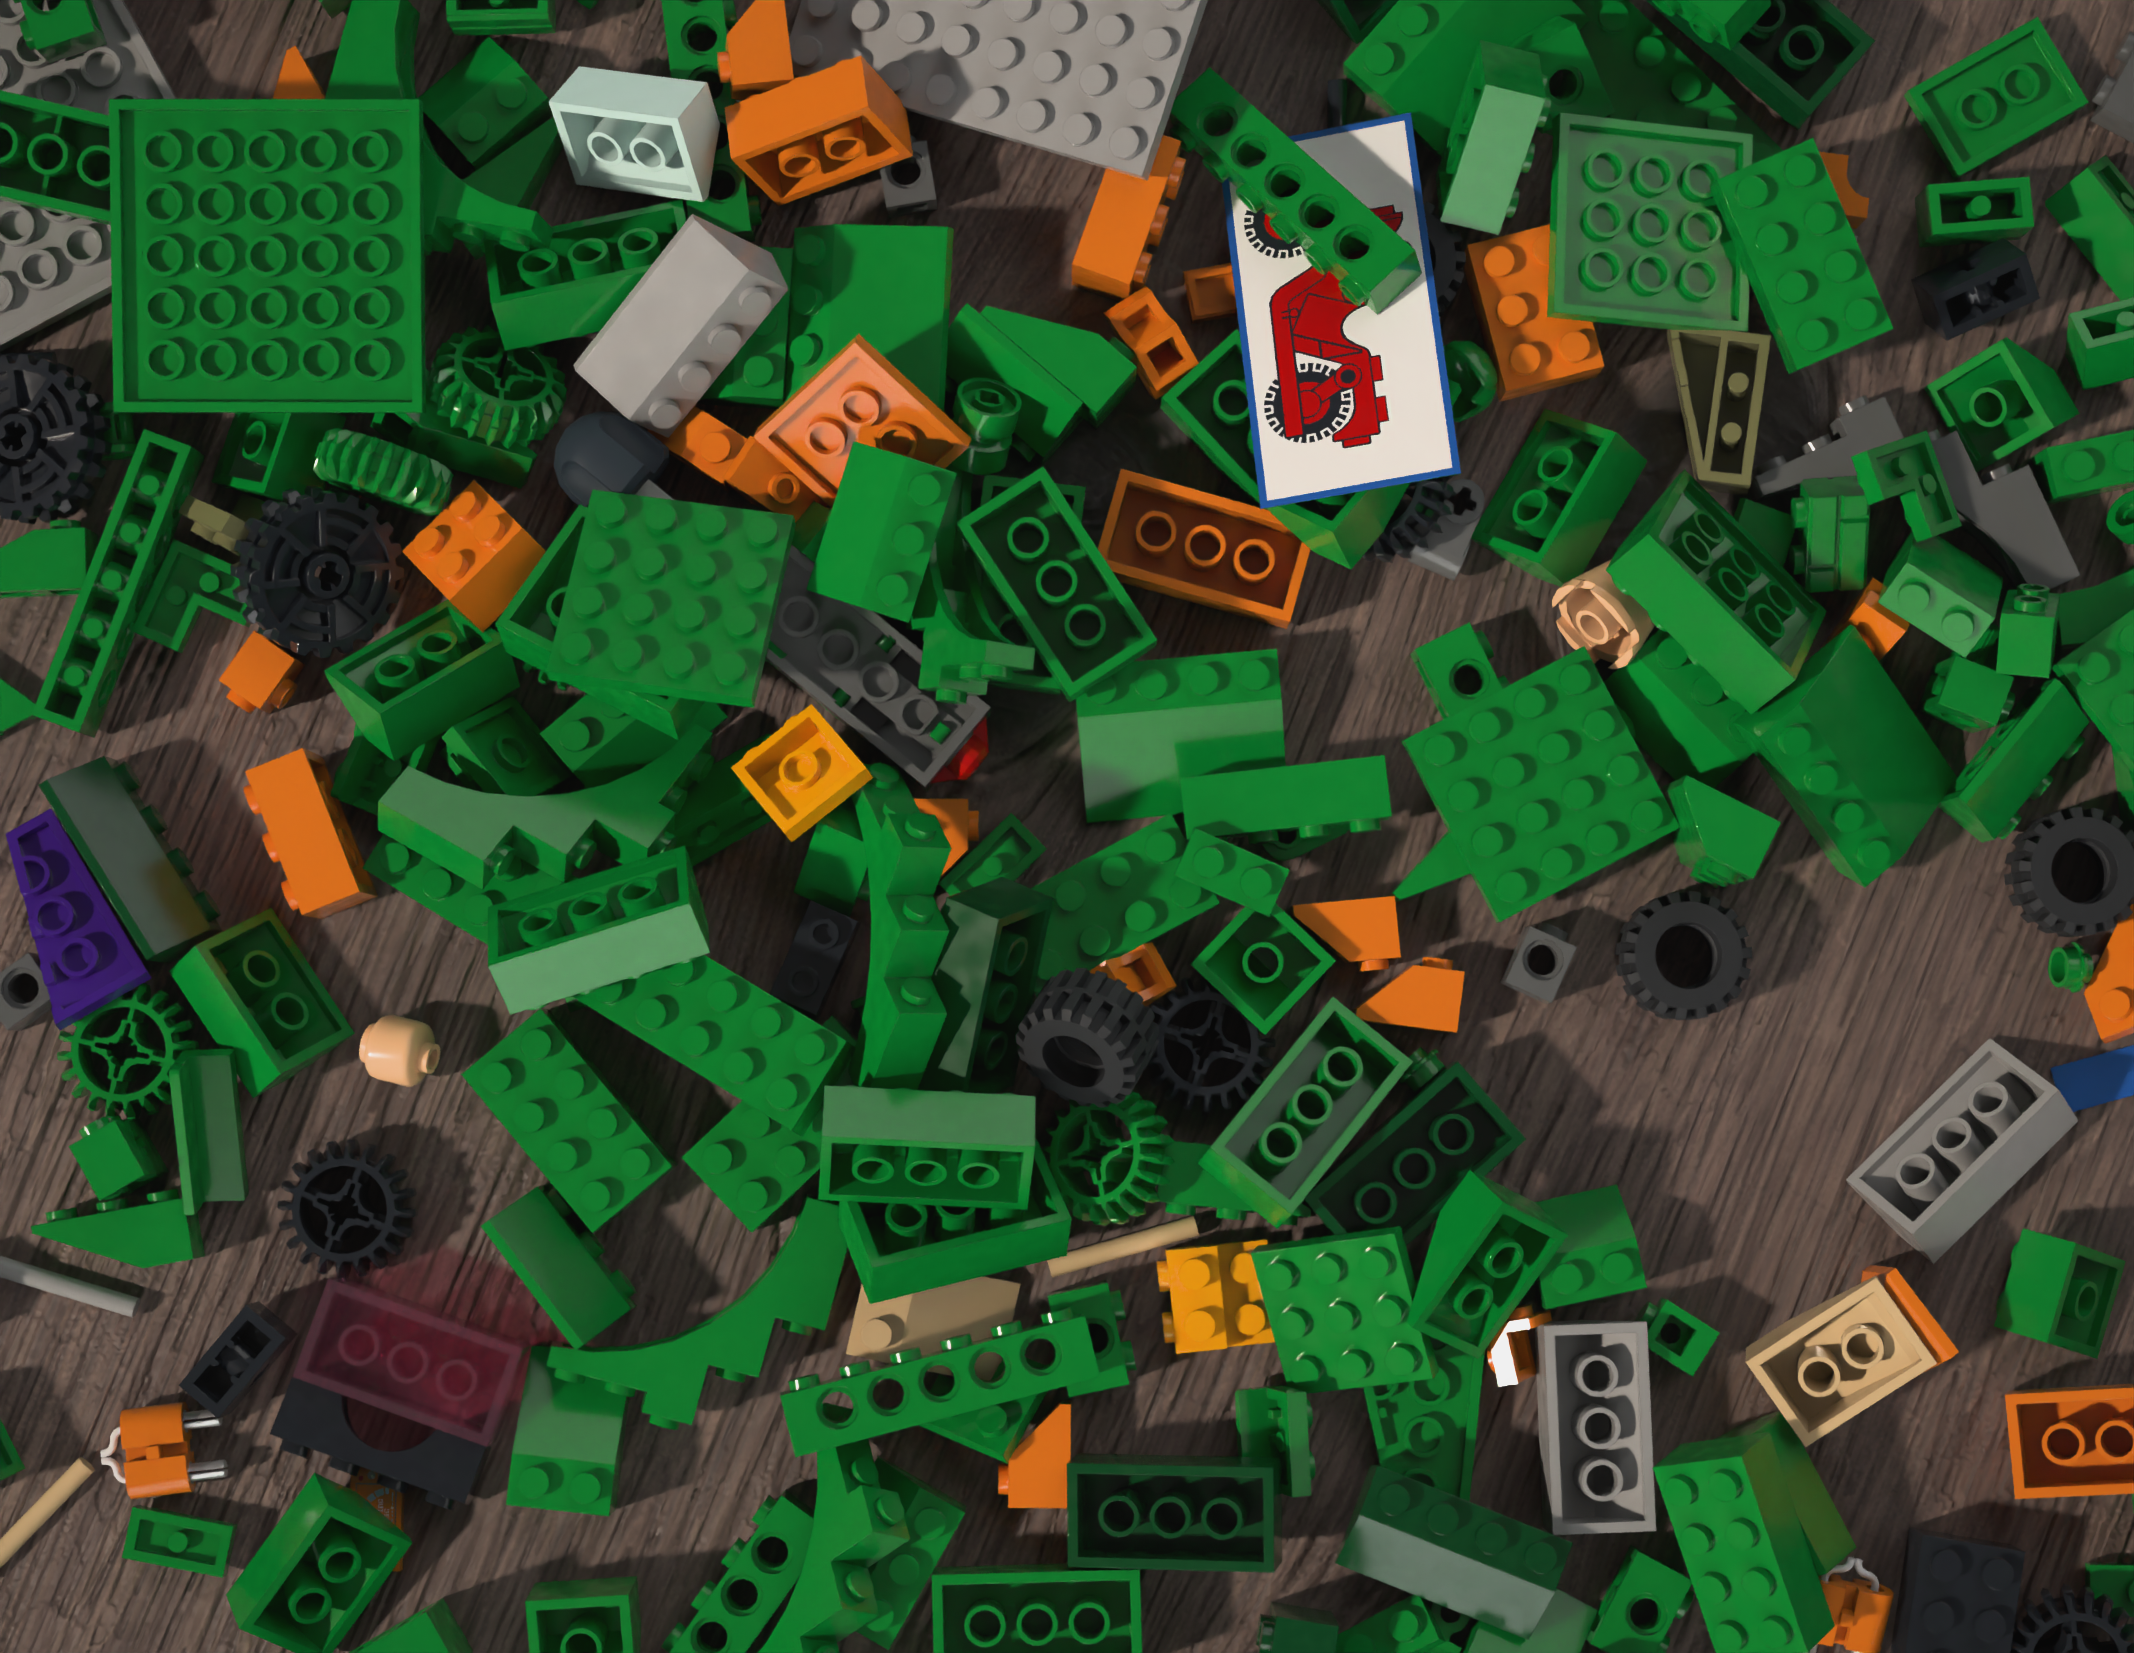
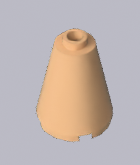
[1552,559,1655,669]

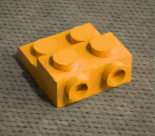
[731,704,873,842]
[1156,1239,1275,1354]

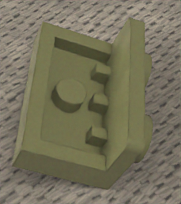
[178,493,265,555]

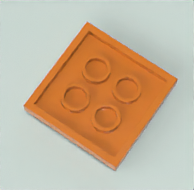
[753,334,972,508]

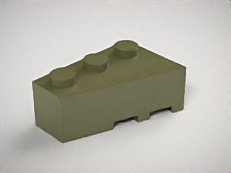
[1667,329,1771,496]

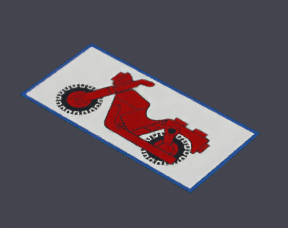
[1222,113,1461,509]

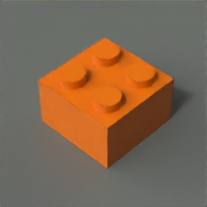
[402,480,546,632]

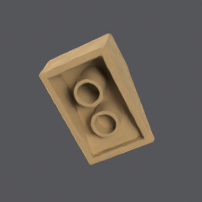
[846,1276,1021,1381]
[1746,1276,1937,1447]

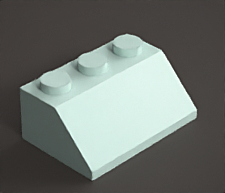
[549,66,720,202]

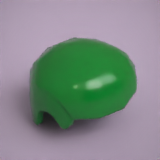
[1443,341,1498,422]

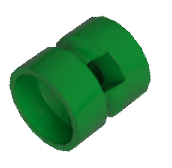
[951,378,1022,475]

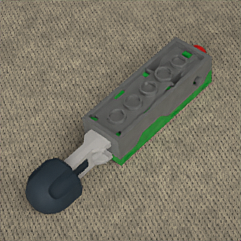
[554,411,991,792]

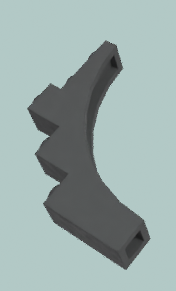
[1749,395,2080,590]

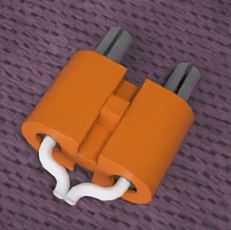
[100,1402,228,1499]
[1808,1557,1894,1653]

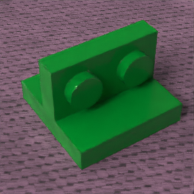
[439,696,574,796]

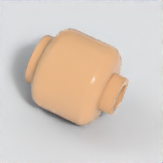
[359,1015,440,1087]

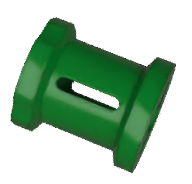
[99,402,137,461]

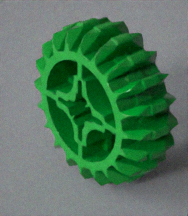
[428,325,567,449]
[313,428,453,516]
[57,983,199,1120]
[1041,1091,1175,1226]

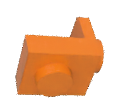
[1487,1304,1552,1386]

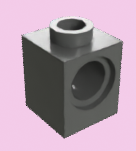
[880,136,938,218]
[1499,922,1577,1004]
[0,952,52,1031]

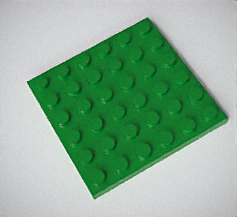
[109,99,426,413]

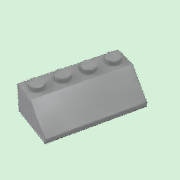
[573,214,788,438]
[1846,1038,2078,1264]
[1534,1320,1656,1535]

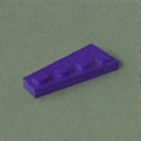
[6,809,151,1030]

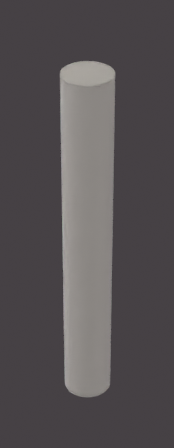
[0,1256,140,1318]

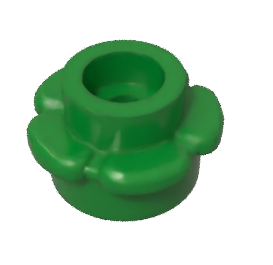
[2048,942,2094,993]
[1399,1047,1445,1093]

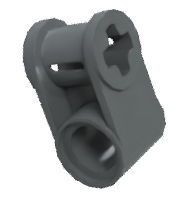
[1407,478,1485,581]

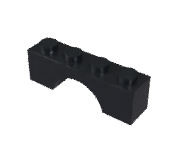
[270,1375,492,1511]

